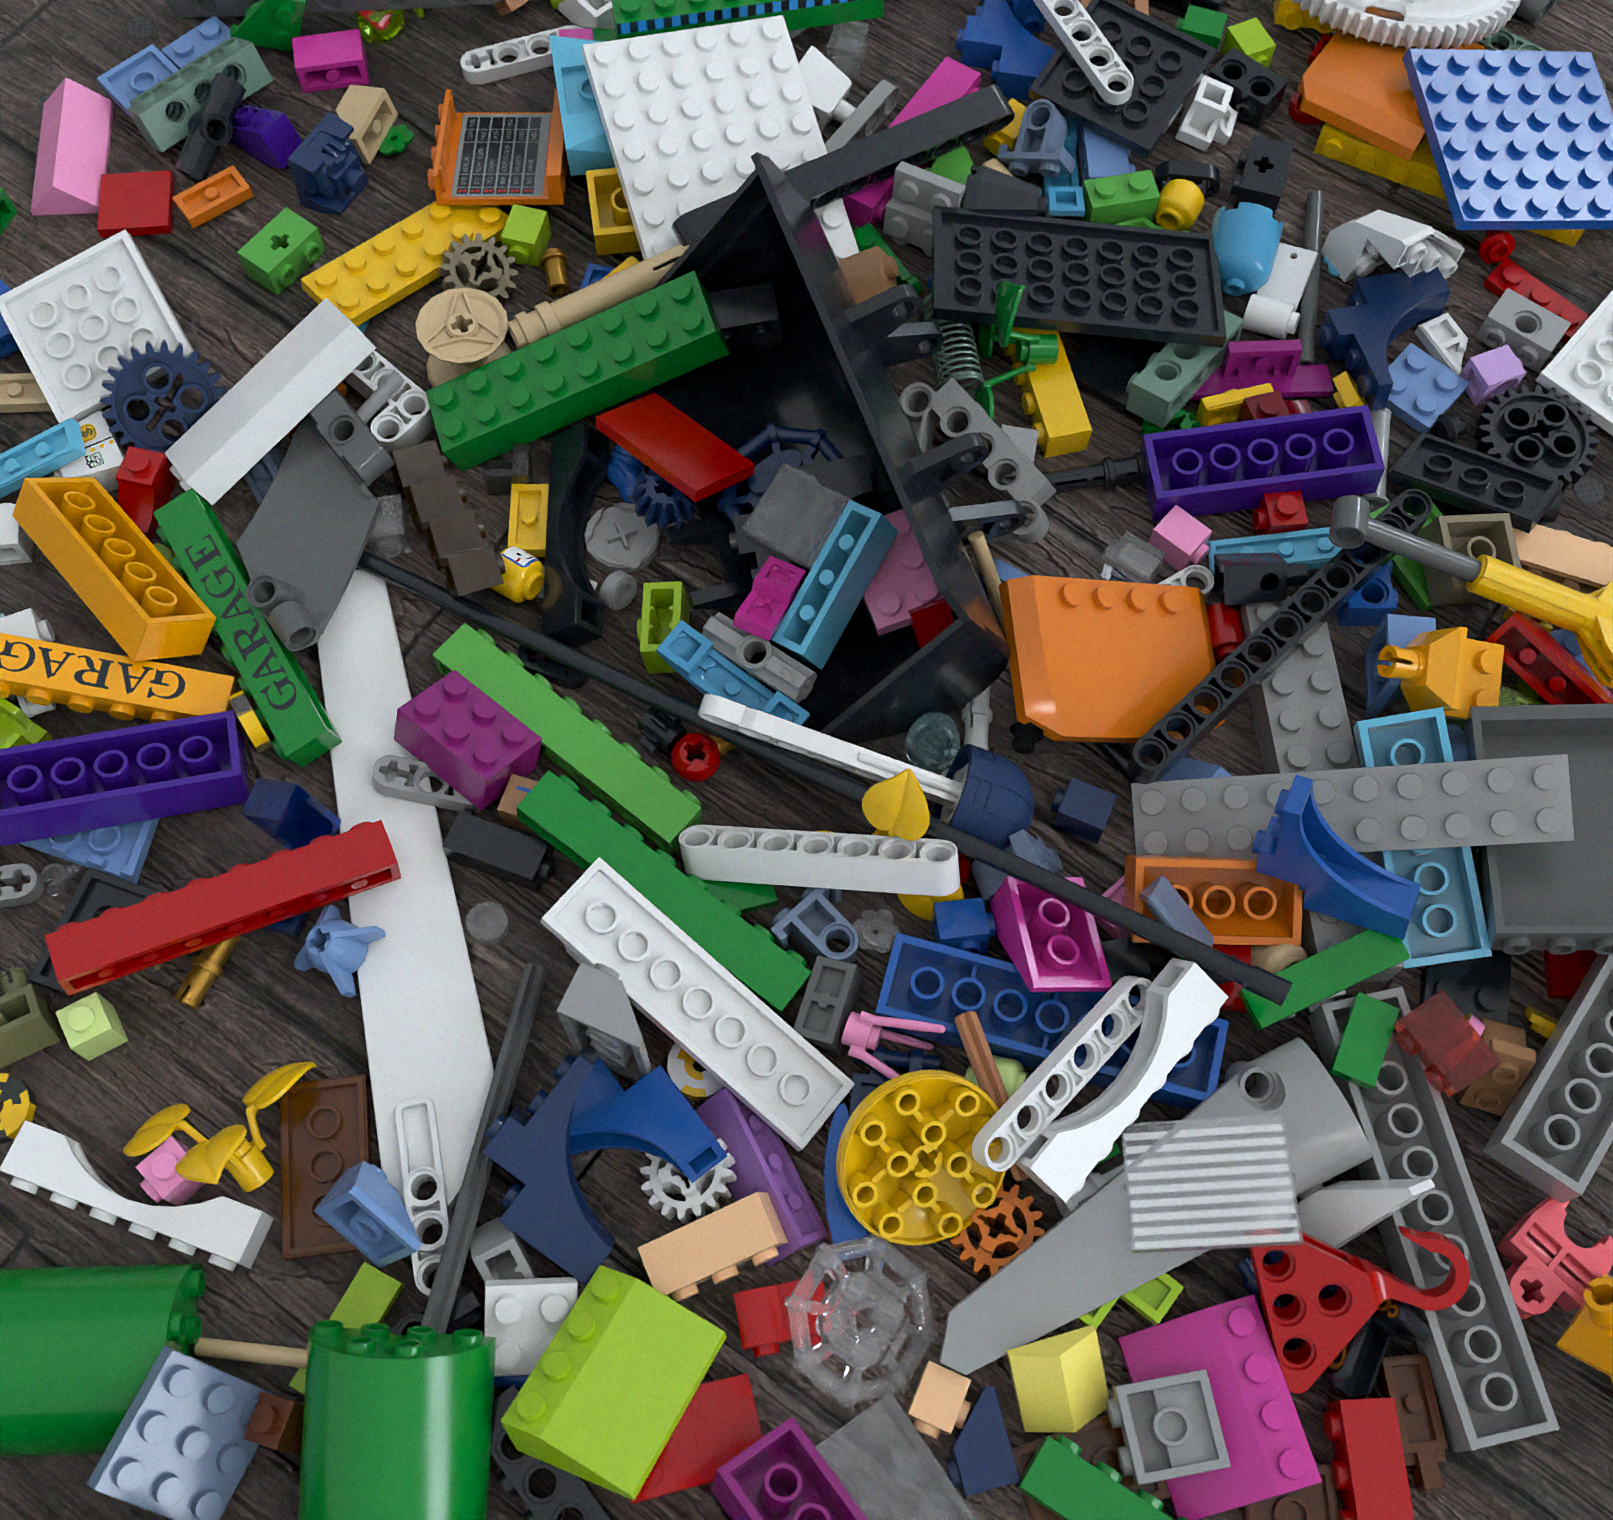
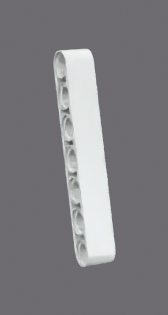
[679,825,960,896]

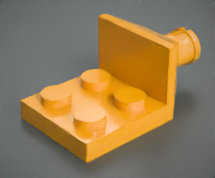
[1377,626,1504,721]
[1556,1273,1613,1384]

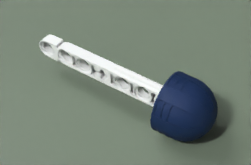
[698,694,1034,855]

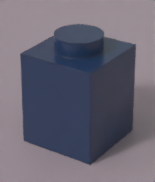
[1050,778,1117,844]

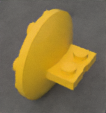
[836,1070,1006,1245]

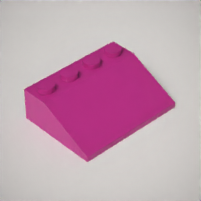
[1117,1294,1322,1520]

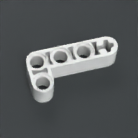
[343,350,435,452]

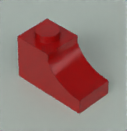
[115,446,178,540]

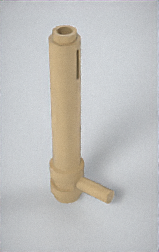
[507,244,690,349]

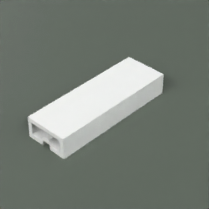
[165,298,376,505]

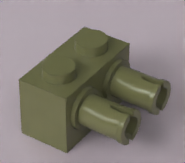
[0,967,61,1069]

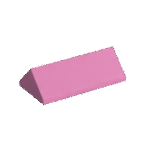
[31,77,114,216]

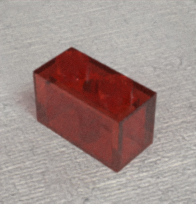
[1394,989,1501,1097]

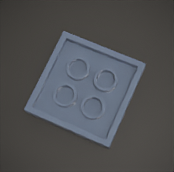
[87,1345,280,1520]

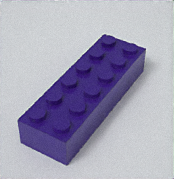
[1140,405,1385,522]
[0,710,250,846]

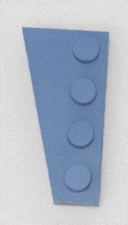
[19,818,160,884]

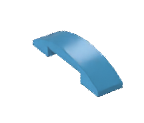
[1041,117,1085,216]
[656,620,810,726]

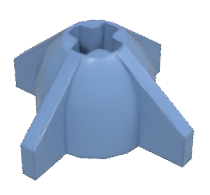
[293,905,386,998]

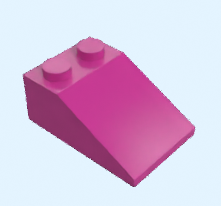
[990,876,1113,992]

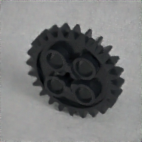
[1474,384,1600,491]

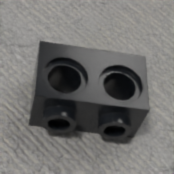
[1208,48,1288,129]

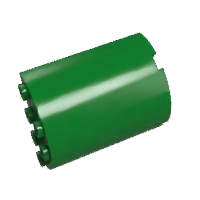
[0,1263,206,1457]
[298,1320,496,1520]

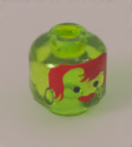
[355,9,405,44]

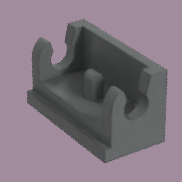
[793,955,864,1058]

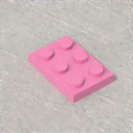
[863,509,952,636]

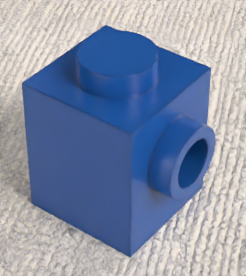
[932,897,996,954]

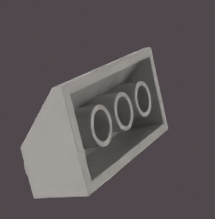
[556,962,652,1081]

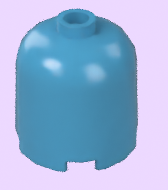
[1210,202,1283,296]

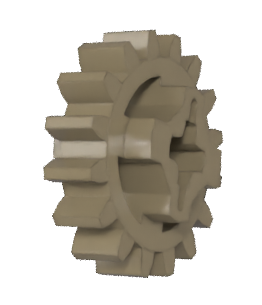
[439,233,518,305]

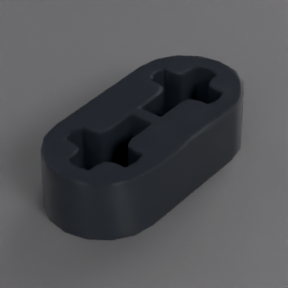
[1155,160,1220,198]
[518,645,589,689]

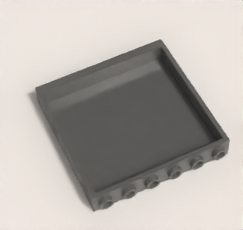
[1465,703,1613,955]

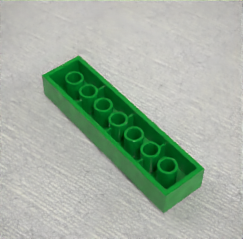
[426,270,730,471]

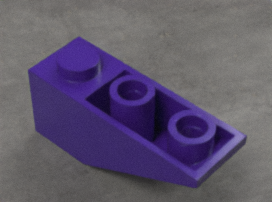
[209,104,303,169]

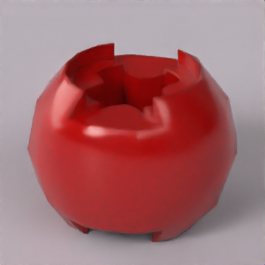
[671,732,721,783]

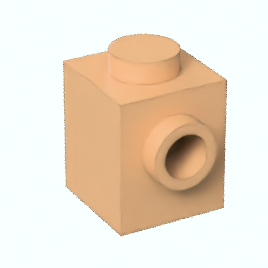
[905,1361,971,1440]

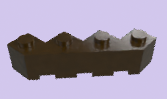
[388,440,506,597]

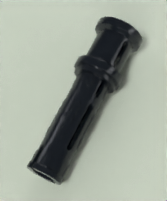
[1041,452,1147,492]

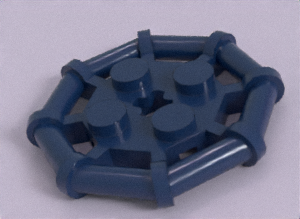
[717,423,844,557]

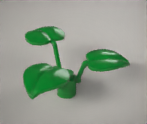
[974,281,1058,453]

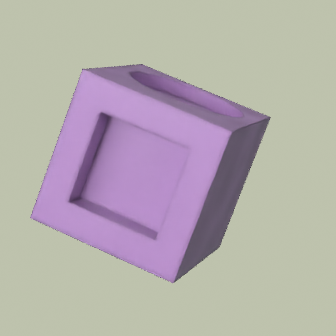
[1460,344,1526,406]

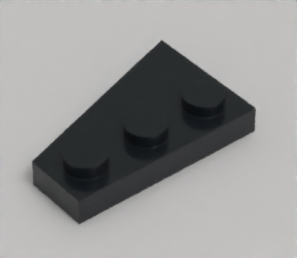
[28,867,158,997]

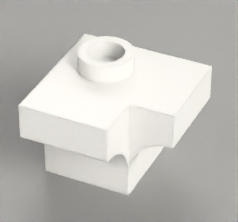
[1175,75,1238,152]

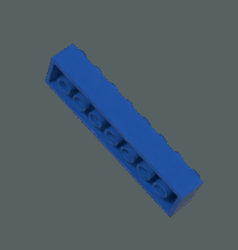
[875,933,1229,1111]

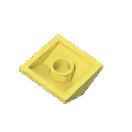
[1007,1325,1109,1433]

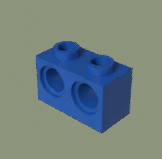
[1332,559,1398,626]

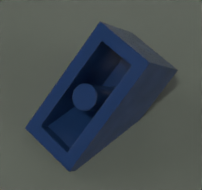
[945,1385,1020,1497]

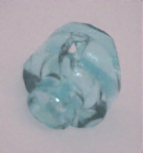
[905,712,960,772]

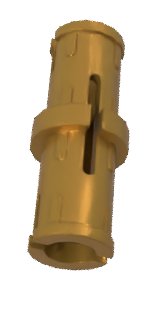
[173,936,241,1010]

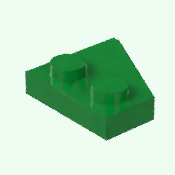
[230,0,305,52]

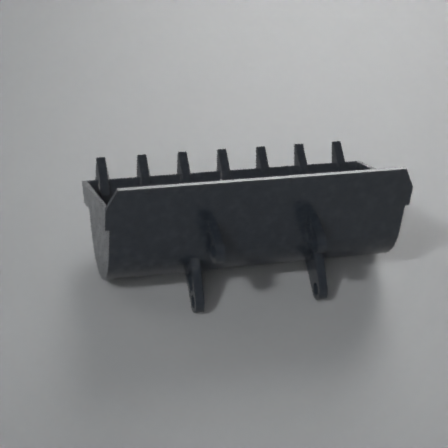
[619,152,1027,759]

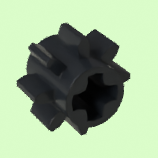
[637,707,687,753]

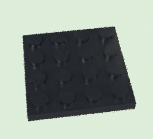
[1028,0,1218,159]

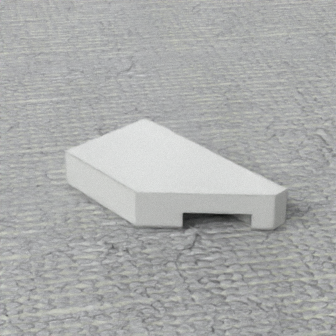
[1415,312,1468,375]

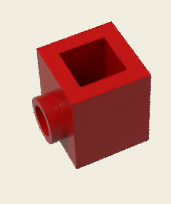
[1252,490,1309,535]

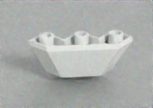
[1321,210,1465,283]

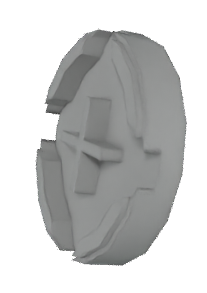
[584,502,660,573]

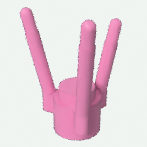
[841,1011,946,1079]

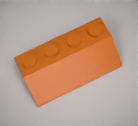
[1124,854,1303,946]

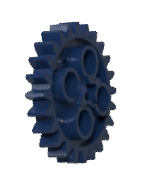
[100,339,227,460]

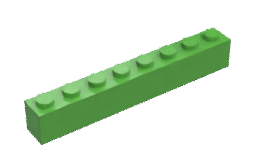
[432,623,703,857]

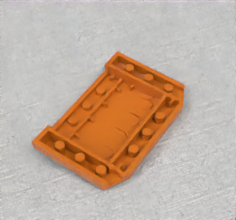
[1298,6,1485,162]
[999,575,1225,743]

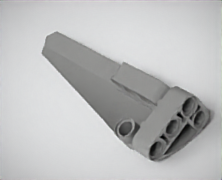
[939,1037,1372,1375]

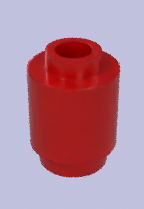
[1206,602,1246,662]

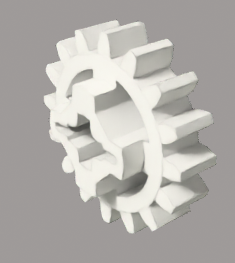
[640,1131,737,1224]

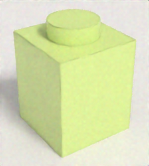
[55,992,129,1061]

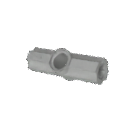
[702,612,817,704]

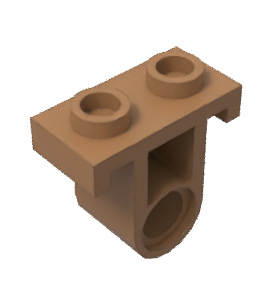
[1459,1016,1536,1116]

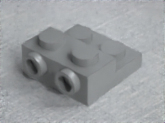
[883,161,966,257]
[1106,1369,1231,1485]

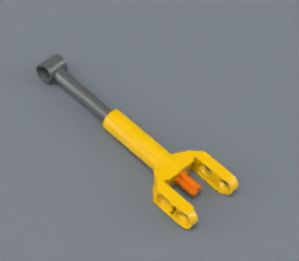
[1329,495,1613,689]

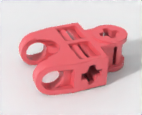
[1495,1196,1613,1320]

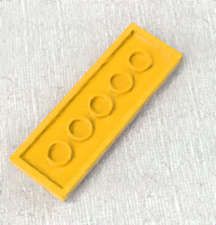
[301,200,509,327]

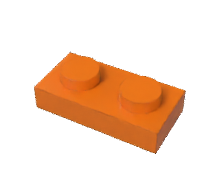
[172,165,254,229]

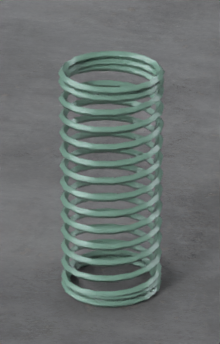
[921,293,985,399]

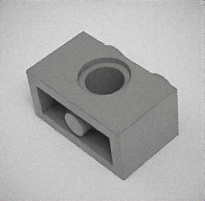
[1475,288,1571,373]

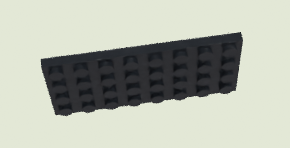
[932,206,1227,348]

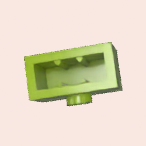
[637,581,690,673]

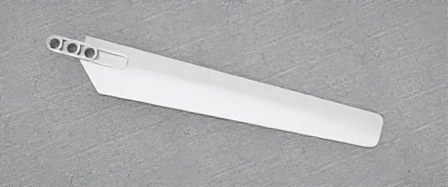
[317,569,494,1298]

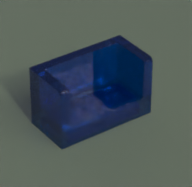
[241,778,342,850]

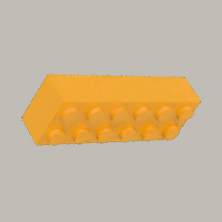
[12,477,216,661]

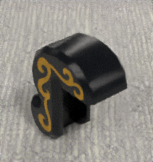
[1321,1299,1429,1399]

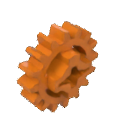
[950,1183,1045,1277]

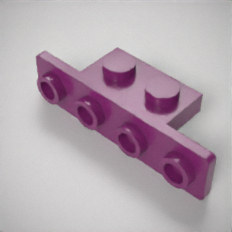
[1190,339,1334,400]

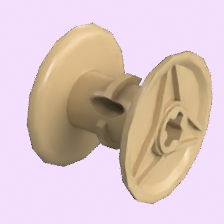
[415,287,512,388]

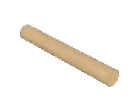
[968,530,1005,632]
[195,1337,307,1368]

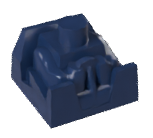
[287,112,369,215]

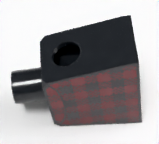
[1214,553,1308,605]

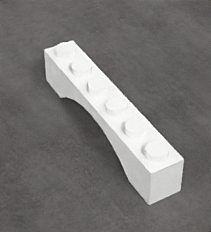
[1015,958,1228,1203]
[0,1120,274,1272]

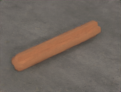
[955,1011,1029,1181]

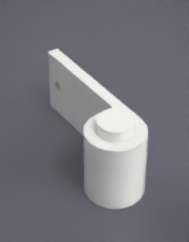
[1242,243,1318,340]

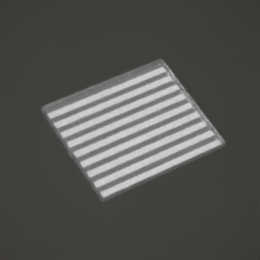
[1121,1114,1303,1253]

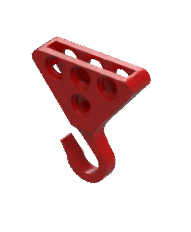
[1243,1216,1470,1394]

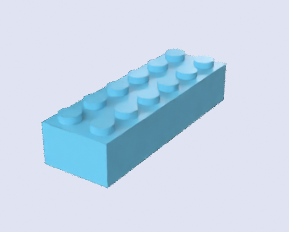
[1353,707,1492,969]

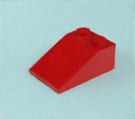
[630,1373,762,1504]

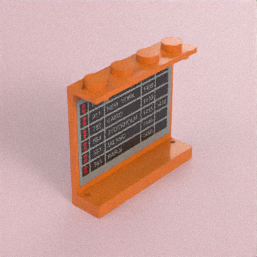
[428,89,568,205]

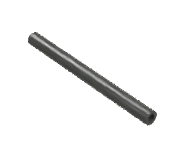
[1297,190,1325,365]

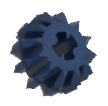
[632,469,698,532]

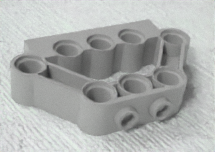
[899,377,1057,549]

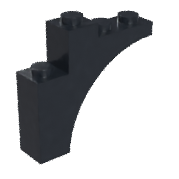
[728,454,874,637]

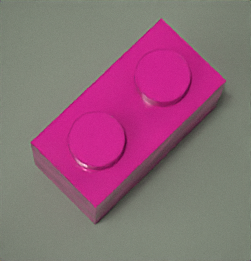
[292,29,370,93]

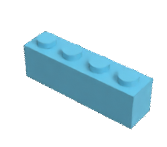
[772,500,899,670]

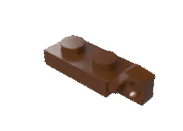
[1379,1353,1448,1491]

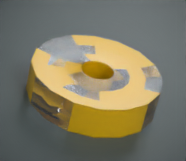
[227,690,273,753]

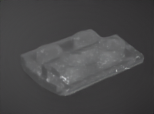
[742,463,853,570]

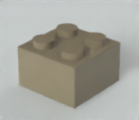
[1416,513,1522,605]

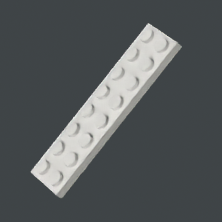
[540,857,855,1152]

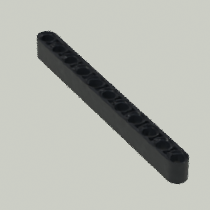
[672,84,1016,247]
[1127,489,1433,784]

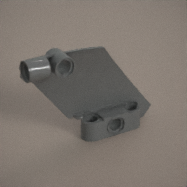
[236,387,396,651]

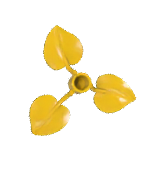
[814,768,964,921]
[123,1062,317,1192]

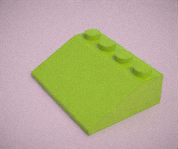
[500,1265,727,1500]

